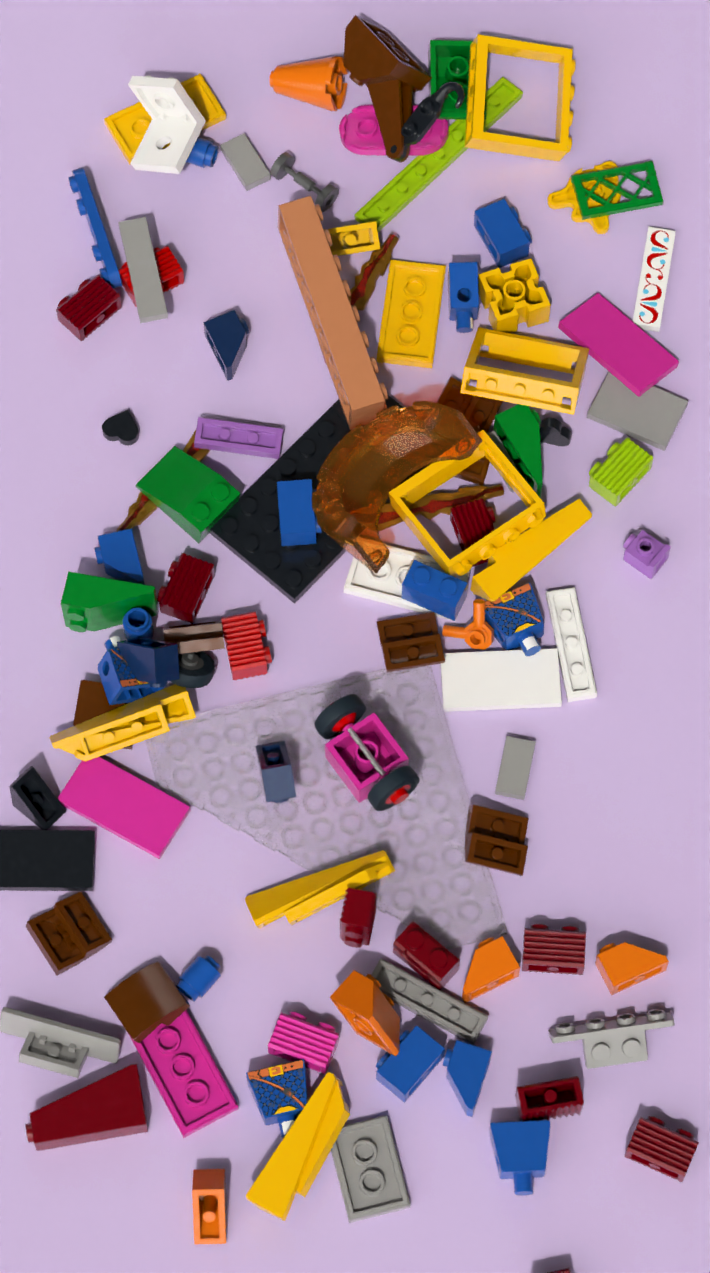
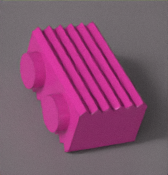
[268,1012,339,1074]

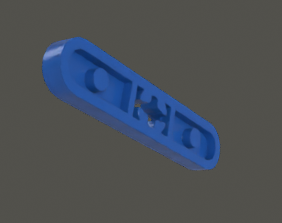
[68,168,122,288]

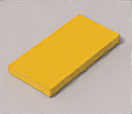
[104,73,226,165]
[376,260,446,368]

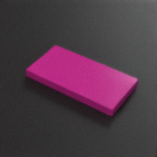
[558,293,679,397]
[57,757,191,859]
[127,1010,239,1138]

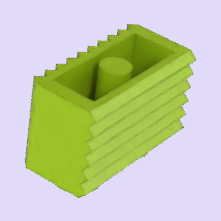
[589,438,653,507]

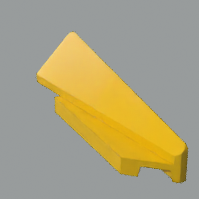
[470,498,592,602]
[49,684,196,761]
[245,850,395,929]
[246,1072,350,1221]

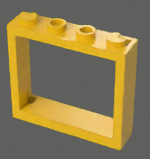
[465,34,576,162]
[460,327,589,415]
[388,430,546,577]

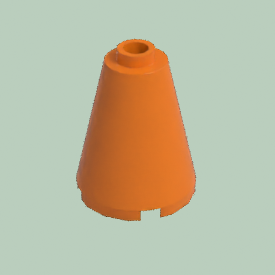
[269,56,347,111]

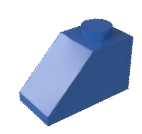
[94,528,145,585]
[443,1040,492,1117]

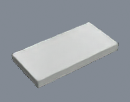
[344,538,471,621]
[440,648,562,712]

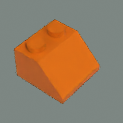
[330,970,400,1056]

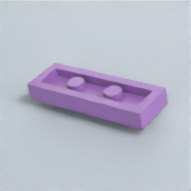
[194,417,283,459]

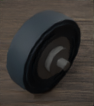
[170,651,215,688]

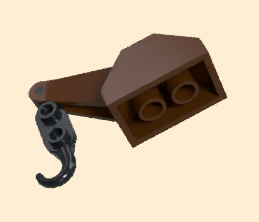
[343,15,465,162]

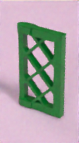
[571,160,664,220]

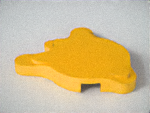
[547,161,621,234]

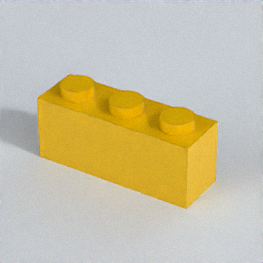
[324,221,380,256]

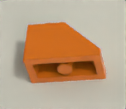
[462,936,520,1003]
[595,942,669,995]
[192,1169,226,1244]

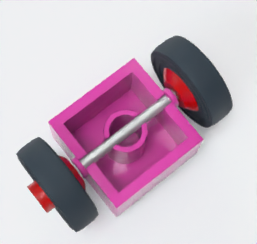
[314,694,420,811]

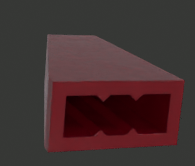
[25,1064,148,1151]

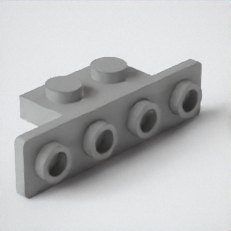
[0,1007,121,1078]
[548,1009,675,1069]

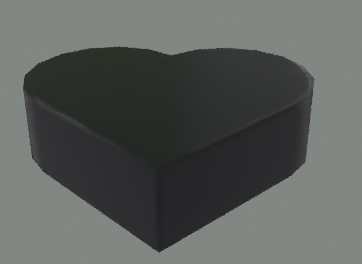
[102,410,139,446]
[540,418,572,447]

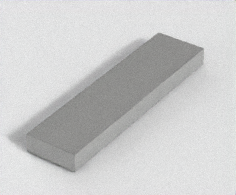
[118,217,168,323]
[371,959,488,1045]

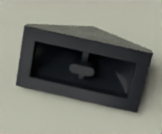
[9,766,67,830]

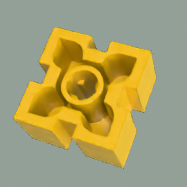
[478,258,551,333]

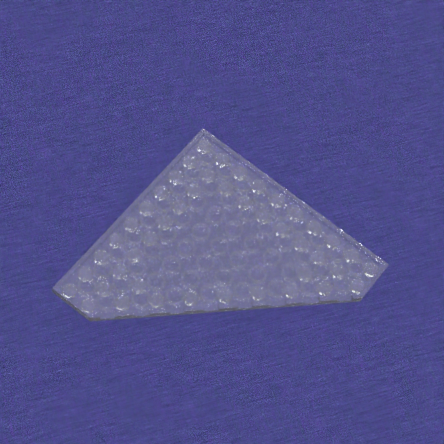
[145,665,508,949]

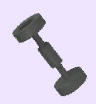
[270,152,339,212]

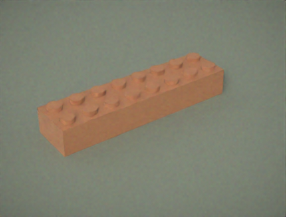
[278,196,388,430]

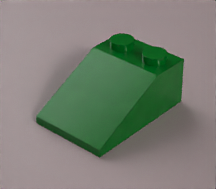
[428,40,486,120]
[493,404,543,498]
[135,446,240,543]
[61,571,159,632]

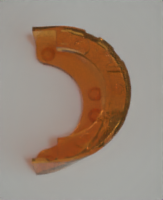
[312,401,483,574]

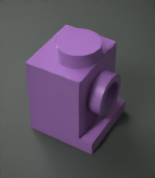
[623,530,671,579]

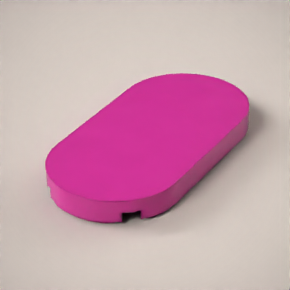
[339,105,449,156]

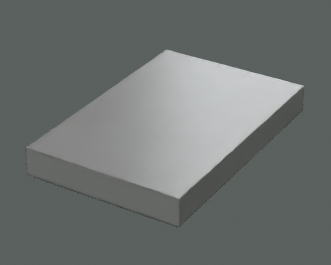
[587,372,688,451]
[331,1115,410,1223]

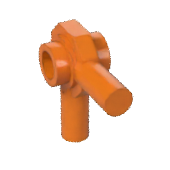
[442,599,494,650]

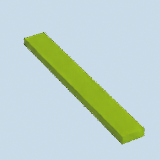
[355,77,523,232]

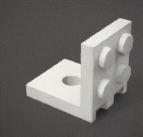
[128,76,206,174]

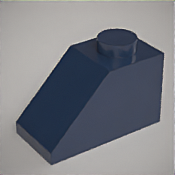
[203,310,249,381]
[117,637,180,688]
[255,740,296,803]

